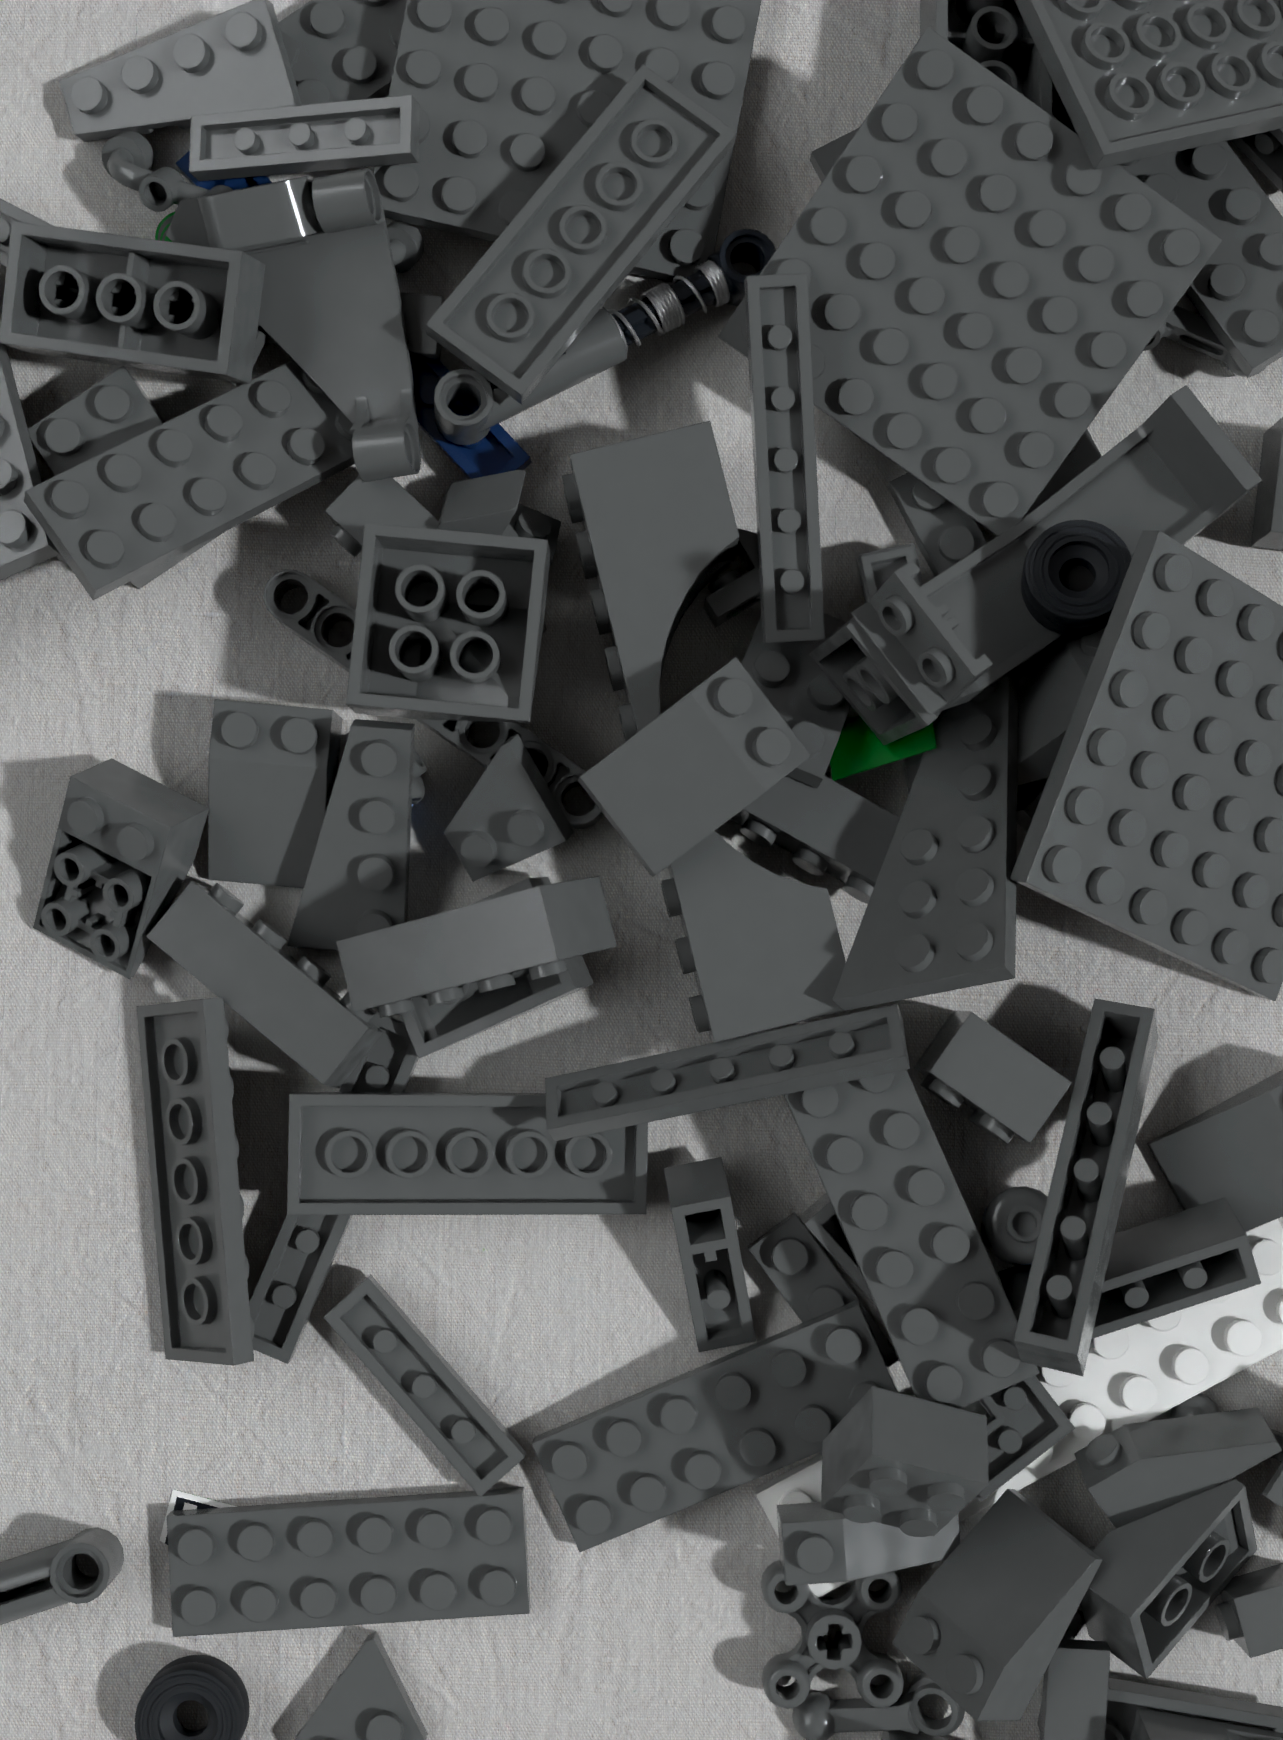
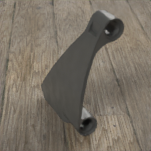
[166,168,421,483]

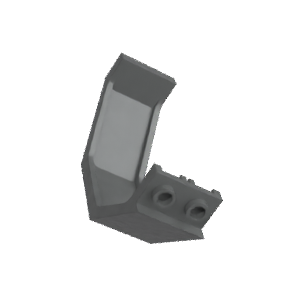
[851,385,1262,715]

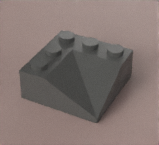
[346,522,551,723]

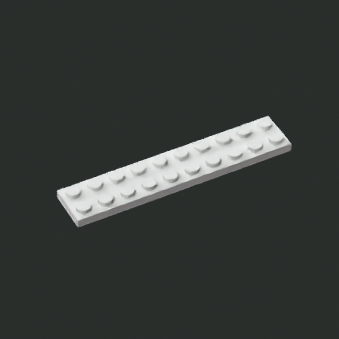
[755,1219,1283,1597]

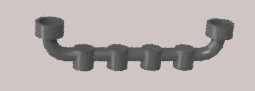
[102,131,424,273]

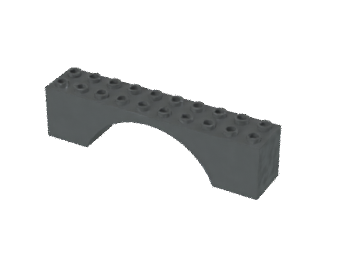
[562,421,846,1043]

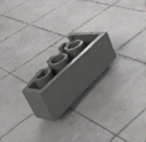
[336,876,617,1018]

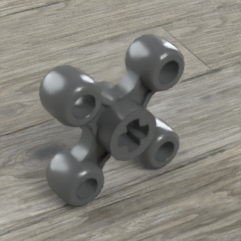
[761,1560,904,1709]

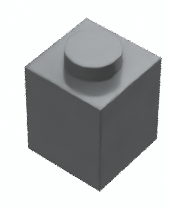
[1215,1563,1283,1658]

